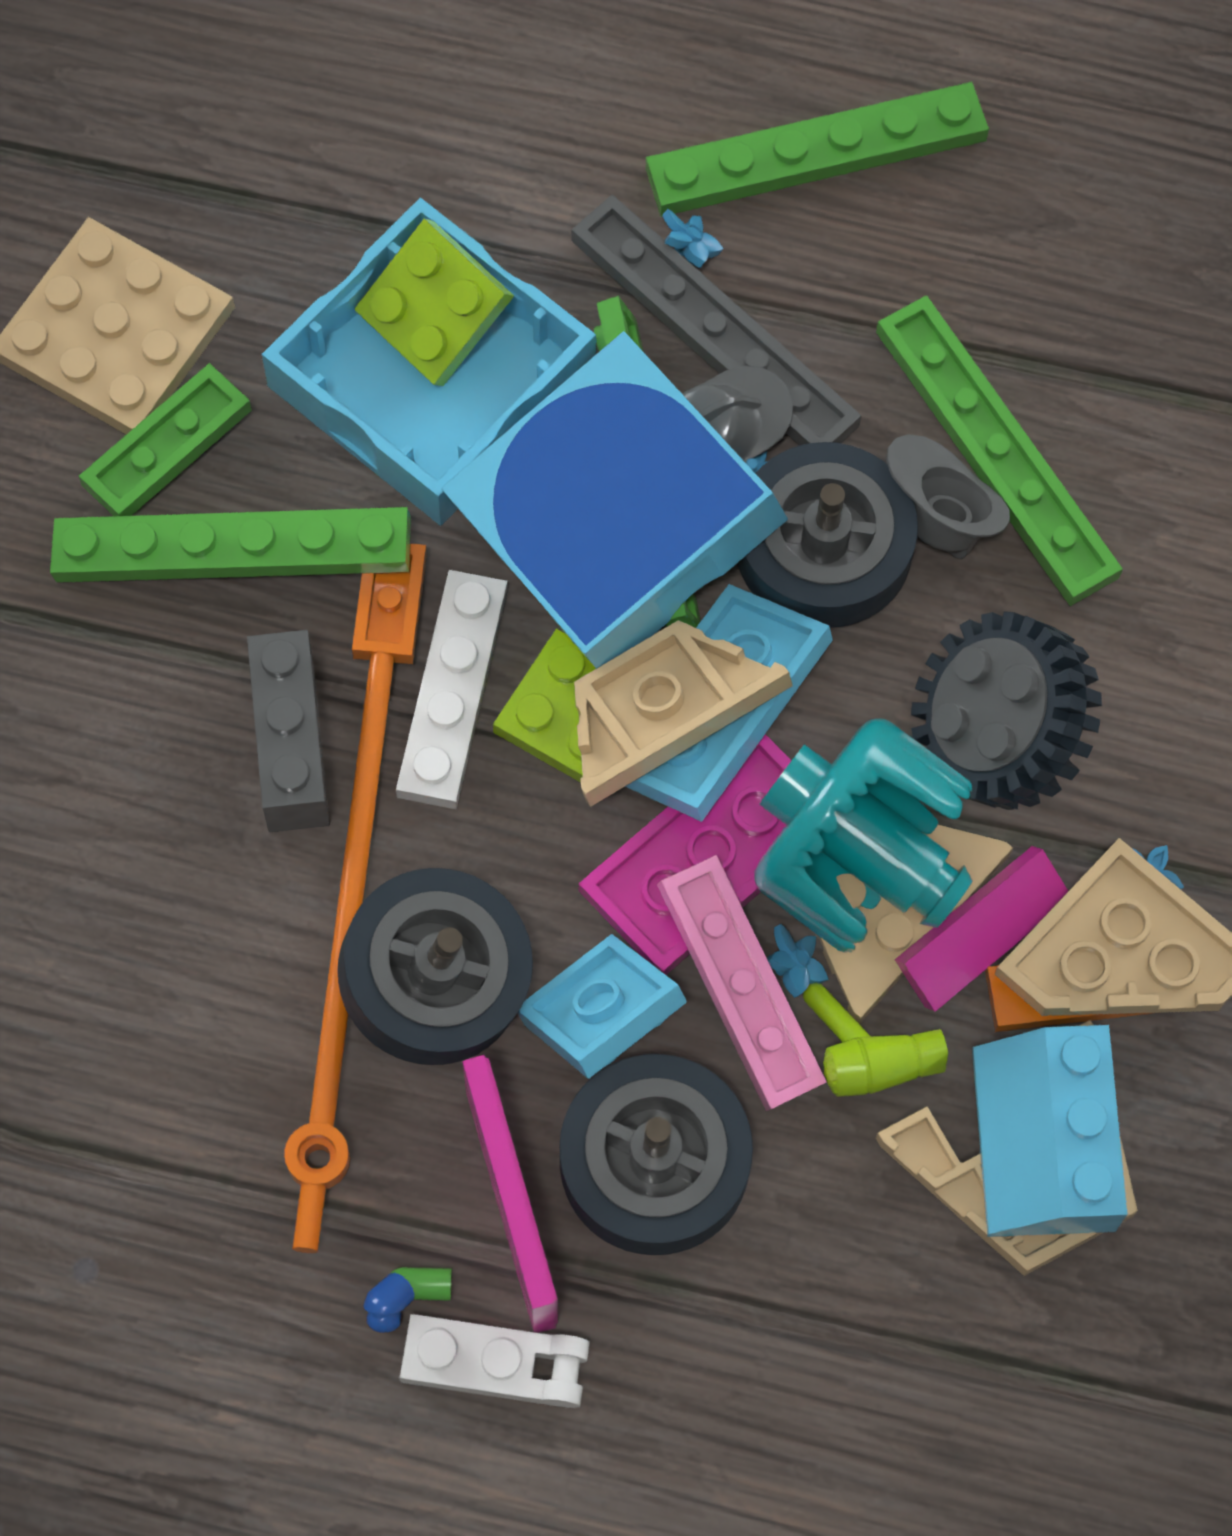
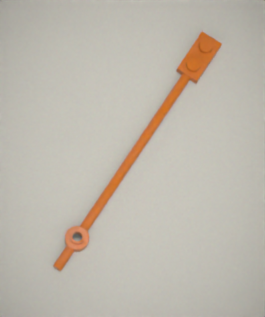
[284,544,427,1253]

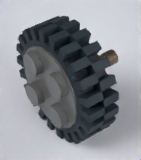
[911,611,1102,810]

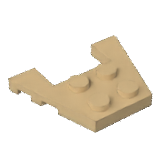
[876,1020,1137,1276]

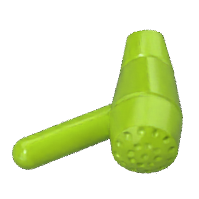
[803,983,948,1097]

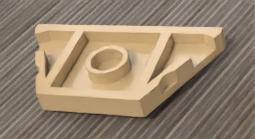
[574,620,793,807]
[818,825,1013,1024]

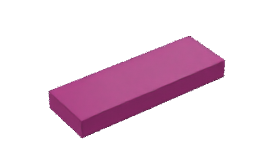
[895,846,1068,1012]

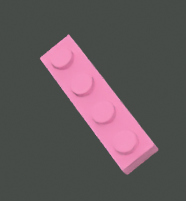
[657,855,826,1111]

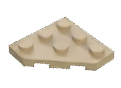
[995,838,1232,1016]

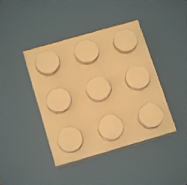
[0,217,235,434]

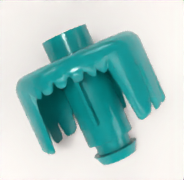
[754,718,973,952]

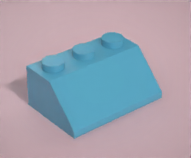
[972,1025,1127,1237]

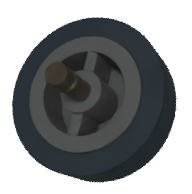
[737,442,918,628]
[337,868,533,1065]
[559,1054,753,1255]

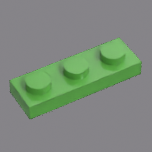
[79,363,252,516]

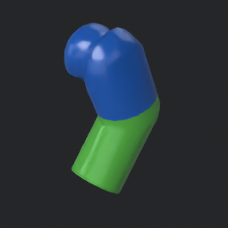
[363,1267,452,1333]

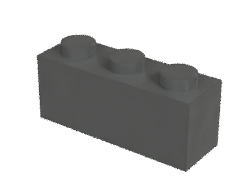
[247,630,330,833]

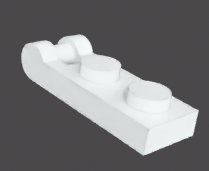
[400,1314,590,1408]

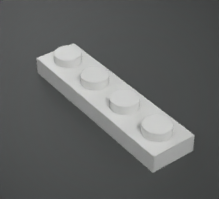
[396,570,508,809]

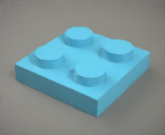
[518,934,687,1079]

